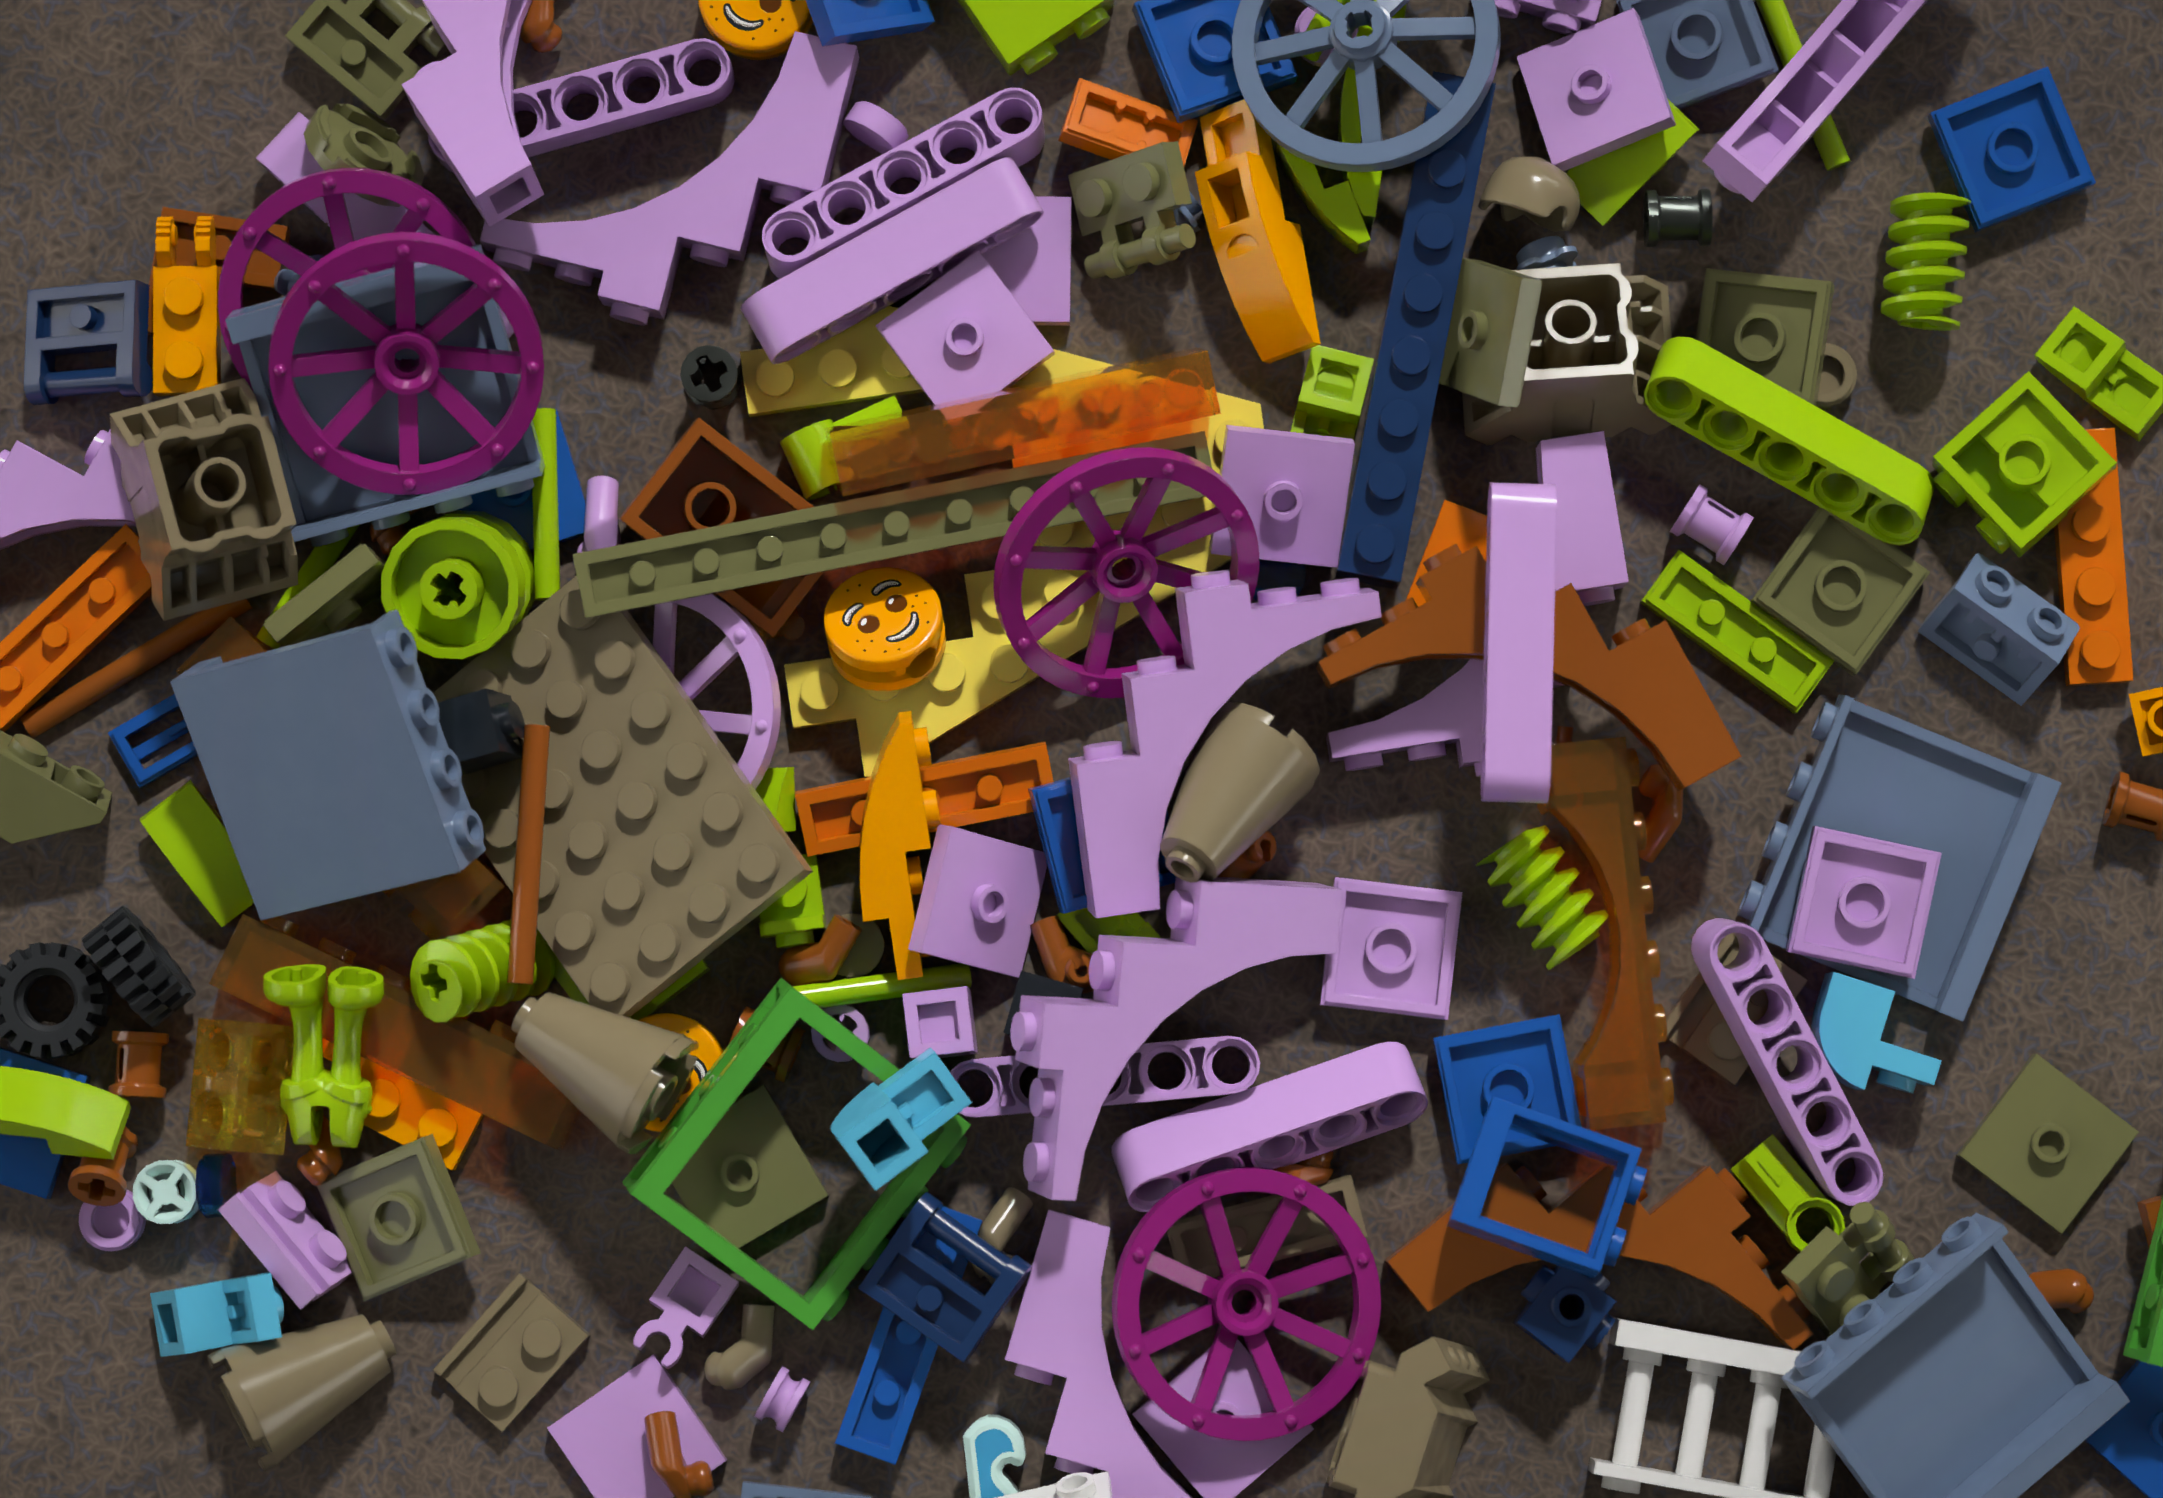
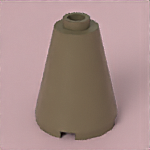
[1160,702,1320,883]
[511,992,699,1154]
[207,1314,397,1471]

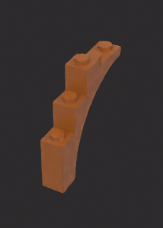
[1316,544,1742,791]
[1385,1163,1813,1350]

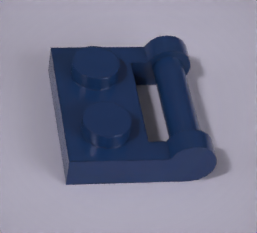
[24,279,153,405]
[858,1192,1032,1362]

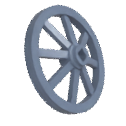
[1232,0,1501,172]

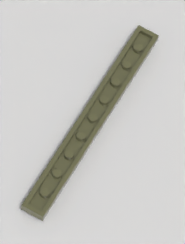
[572,431,1212,619]

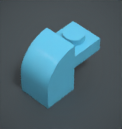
[1811,972,1942,1094]
[831,1048,972,1191]
[150,1272,284,1357]

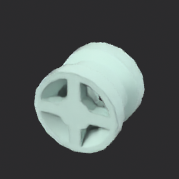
[133,1160,204,1224]

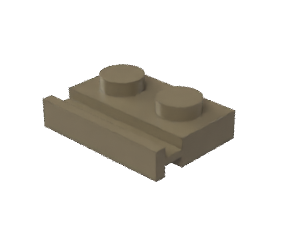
[1657,933,1808,1085]
[433,1273,590,1432]

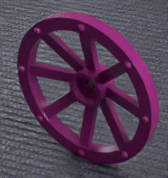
[218,168,476,391]
[268,232,544,495]
[993,447,1259,698]
[1112,1167,1381,1441]

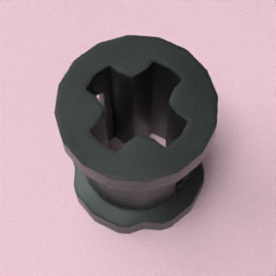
[1643,189,1713,247]
[680,345,742,410]

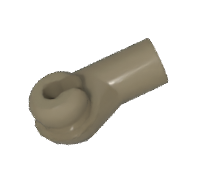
[972,1187,1033,1285]
[704,1304,775,1390]

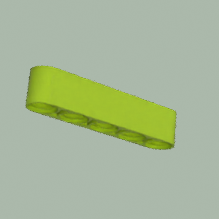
[1644,337,1935,545]

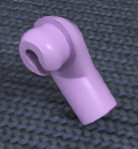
[577,476,622,553]

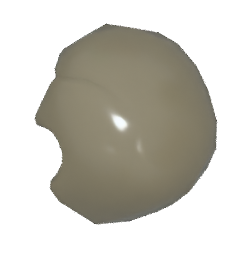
[1478,157,1580,232]

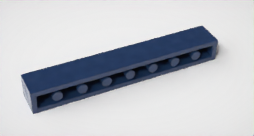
[1334,71,1496,590]

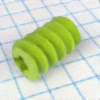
[1881,192,1971,331]
[1476,825,1609,971]
[410,919,555,1023]

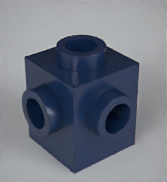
[1512,1264,1617,1363]

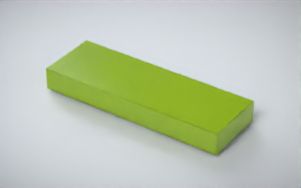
[1640,550,1834,714]

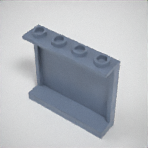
[225,244,545,547]
[170,609,486,920]
[1737,695,2061,1022]
[1781,1213,2130,1498]

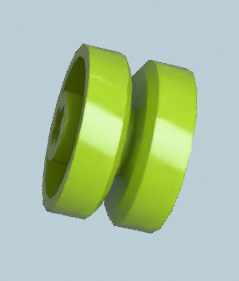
[381,510,535,659]

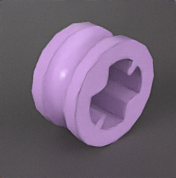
[811,1005,870,1062]
[754,1366,810,1432]

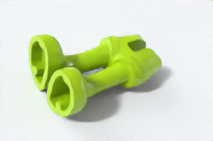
[263,964,385,1148]

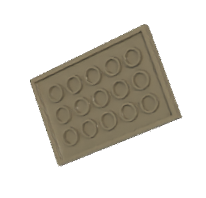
[433,576,813,1018]

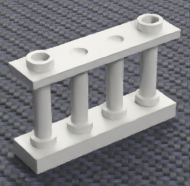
[1588,1318,1836,1498]

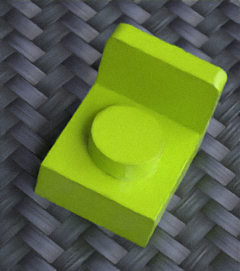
[759,854,827,948]

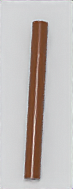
[20,598,253,739]
[507,724,550,985]

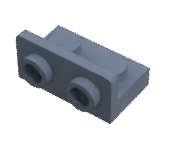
[1918,553,2080,706]

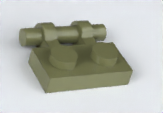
[285,0,448,121]
[1068,141,1196,279]
[1781,1202,1914,1338]

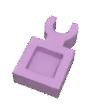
[633,1246,739,1369]

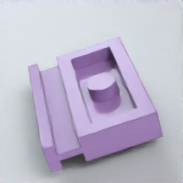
[218,1171,352,1310]

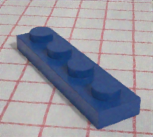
[835,1206,983,1465]

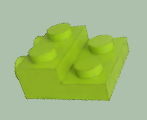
[1932,371,2117,558]

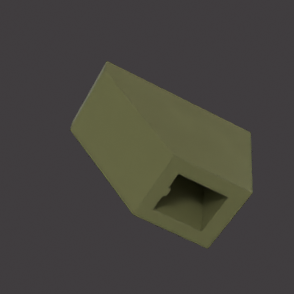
[0,730,112,844]

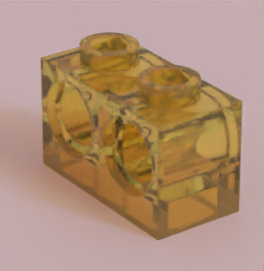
[186,1018,294,1155]

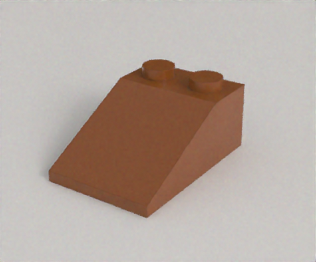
[618,418,823,637]

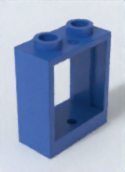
[1447,1096,1647,1278]

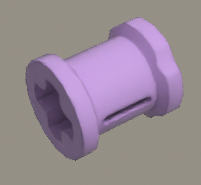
[1670,484,1754,565]

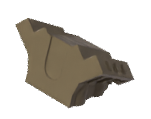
[1462,263,1672,445]
[110,378,298,621]
[1326,1336,1490,1498]

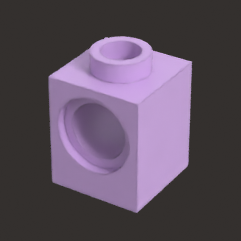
[902,986,978,1060]

